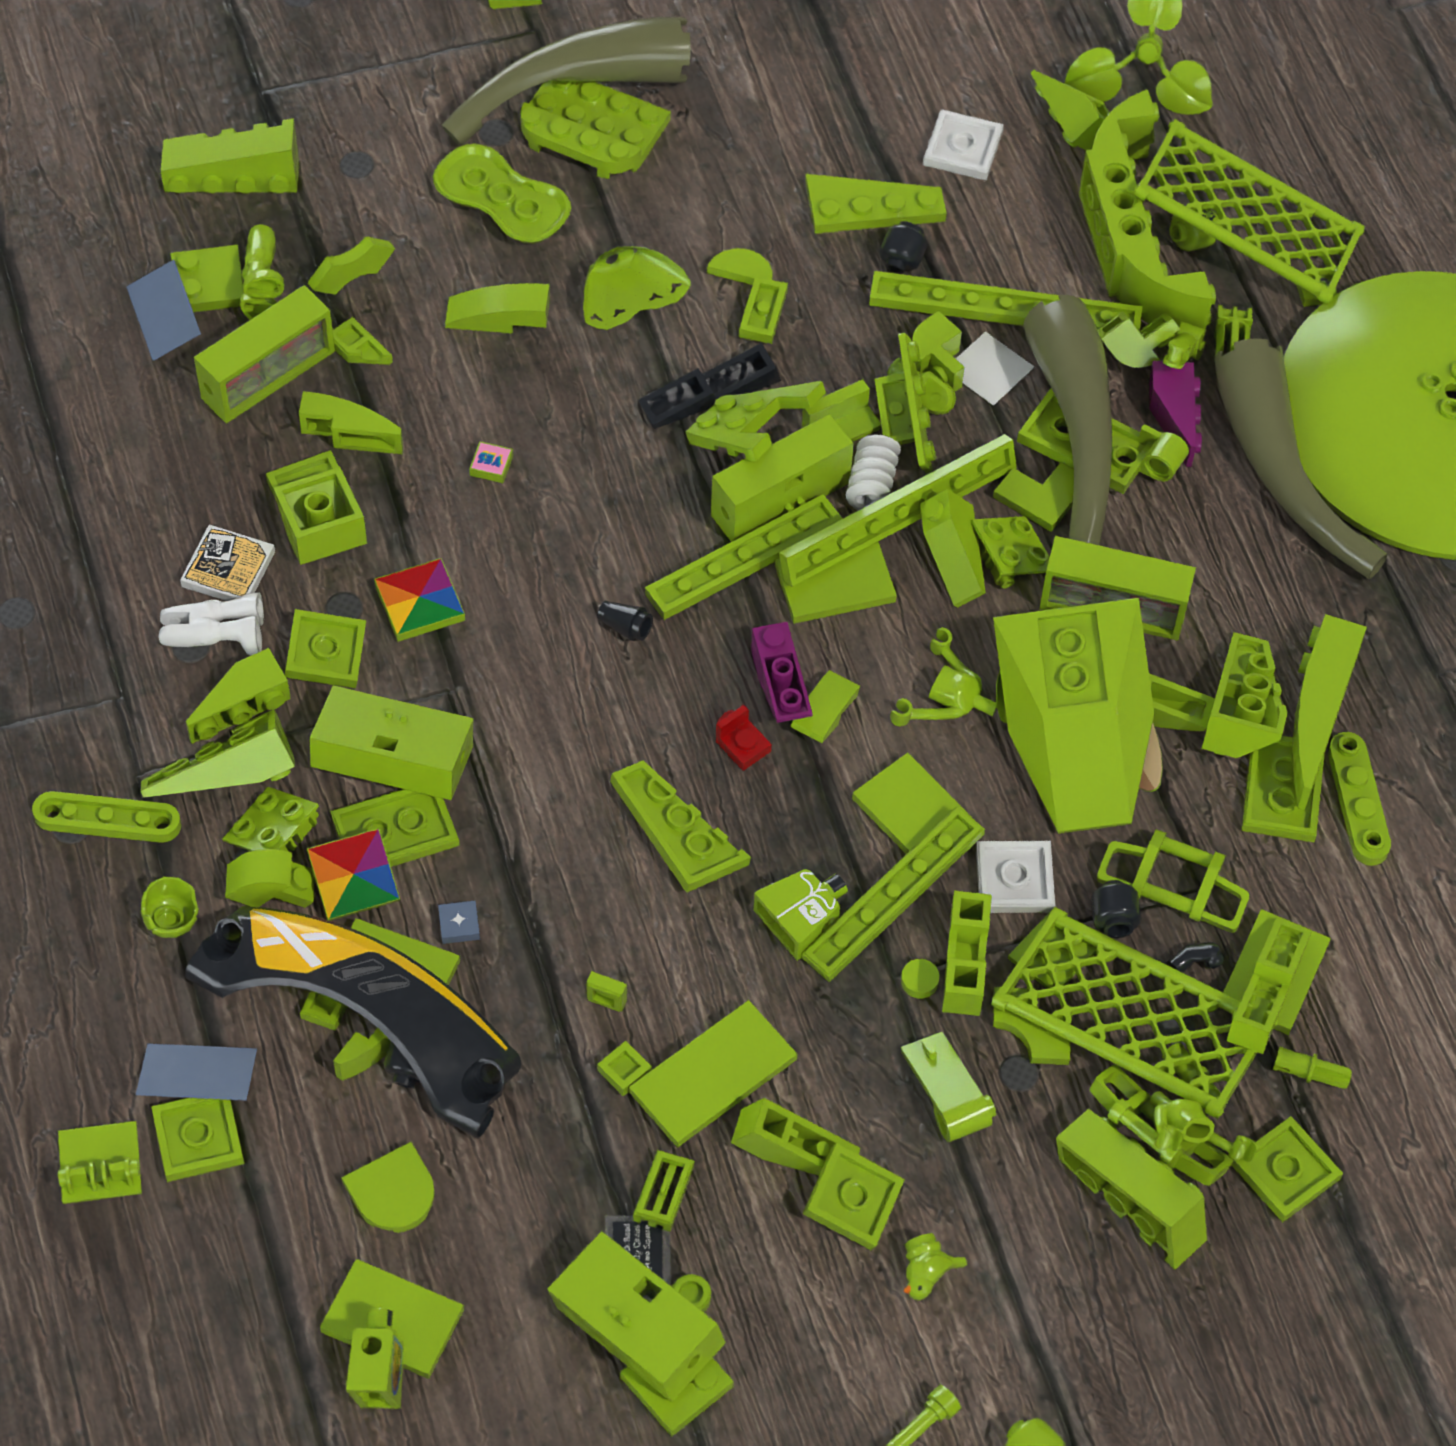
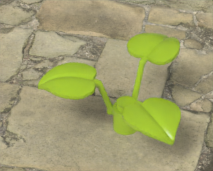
[1065,0,1213,115]

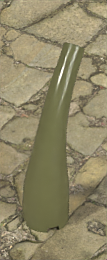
[441,17,691,146]
[1023,295,1112,546]
[1214,339,1388,579]

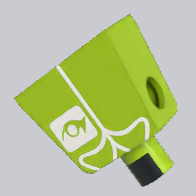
[754,869,848,961]

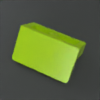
[802,379,881,442]

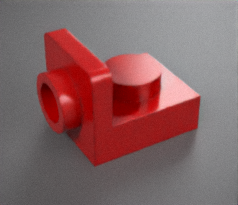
[716,705,772,771]

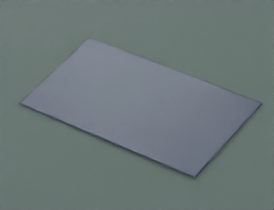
[126,260,201,361]
[136,1044,257,1100]

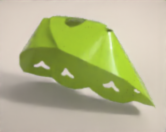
[583,246,691,330]

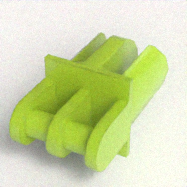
[1214,305,1253,356]

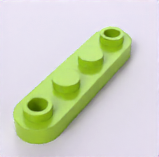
[1328,732,1391,866]
[32,791,181,843]

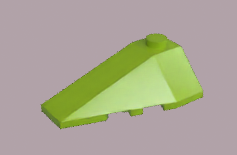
[1201,632,1287,758]
[140,709,295,798]

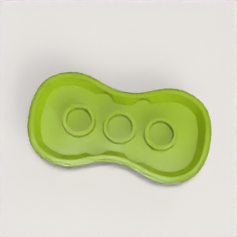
[433,144,571,244]

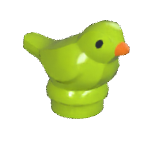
[903,1233,967,1300]

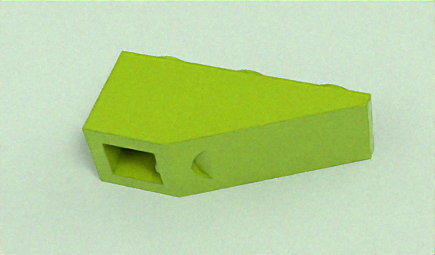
[1030,70,1110,150]
[186,648,291,744]

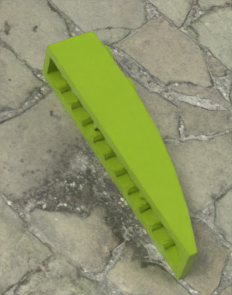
[1292,614,1367,811]

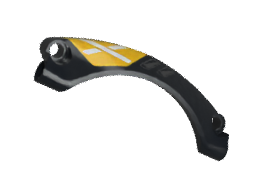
[185,906,521,1139]

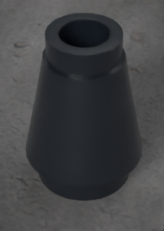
[597,600,653,641]

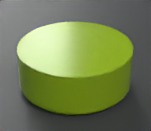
[901,959,939,999]
[672,1274,711,1312]

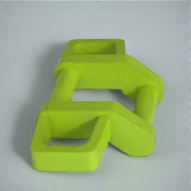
[1097,829,1249,933]
[1089,1065,1233,1186]

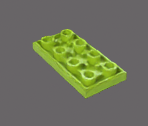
[629,1000,798,1148]

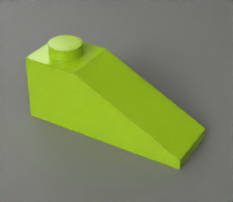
[920,489,986,608]
[731,1098,861,1176]

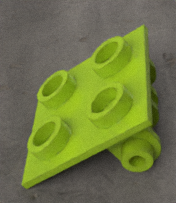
[971,516,1050,589]
[222,787,319,852]
[58,1121,142,1204]

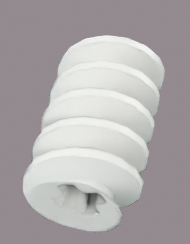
[846,435,901,511]

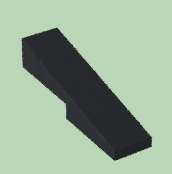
[638,343,781,429]

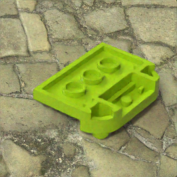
[520,80,671,179]

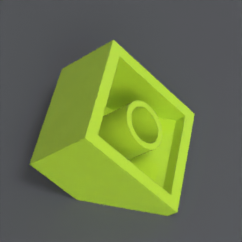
[273,467,367,565]

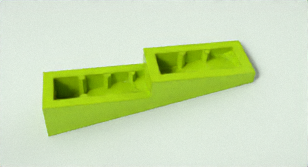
[1226,918,1312,1054]

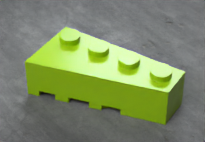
[161,118,299,193]
[1056,1109,1207,1270]

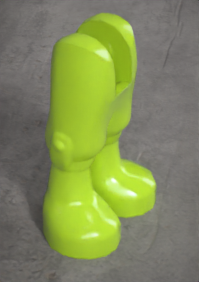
[240,224,284,320]

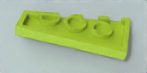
[805,174,947,234]
[610,760,751,893]

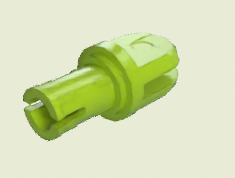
[887,358,956,415]

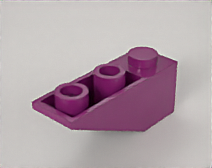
[1149,361,1202,467]
[751,622,813,723]

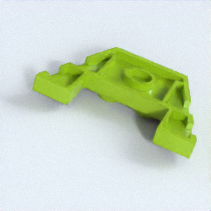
[685,381,826,461]

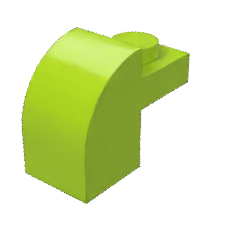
[912,311,965,392]
[1098,311,1180,368]
[225,849,314,908]

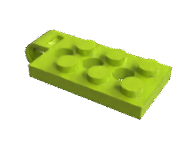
[1017,388,1189,494]

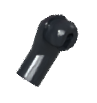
[1166,942,1224,973]

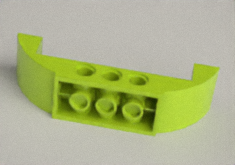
[1079,90,1216,340]

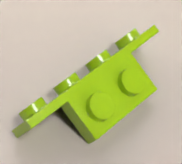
[874,333,936,474]

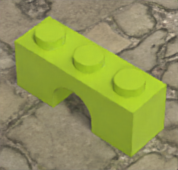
[942,891,992,1016]

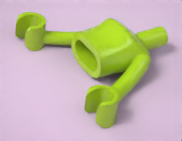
[890,627,997,727]
[1150,1091,1258,1162]

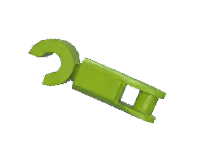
[1163,321,1206,369]

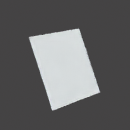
[956,331,1034,406]

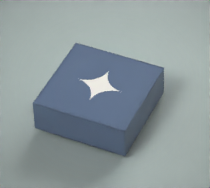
[438,901,480,944]

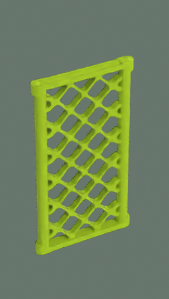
[1133,119,1365,304]
[991,907,1279,1119]

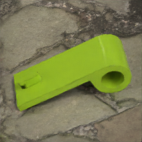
[901,1032,996,1143]

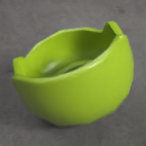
[141,877,199,938]

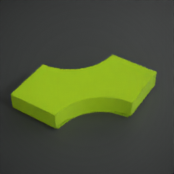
[308,236,395,295]
[993,987,1070,1065]

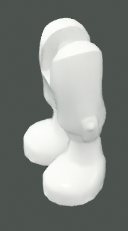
[159,592,264,655]

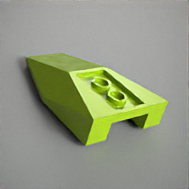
[993,598,1154,834]

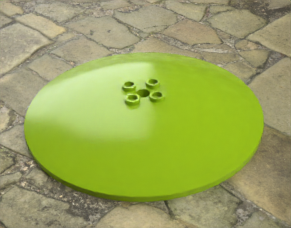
[1284,271,1456,560]

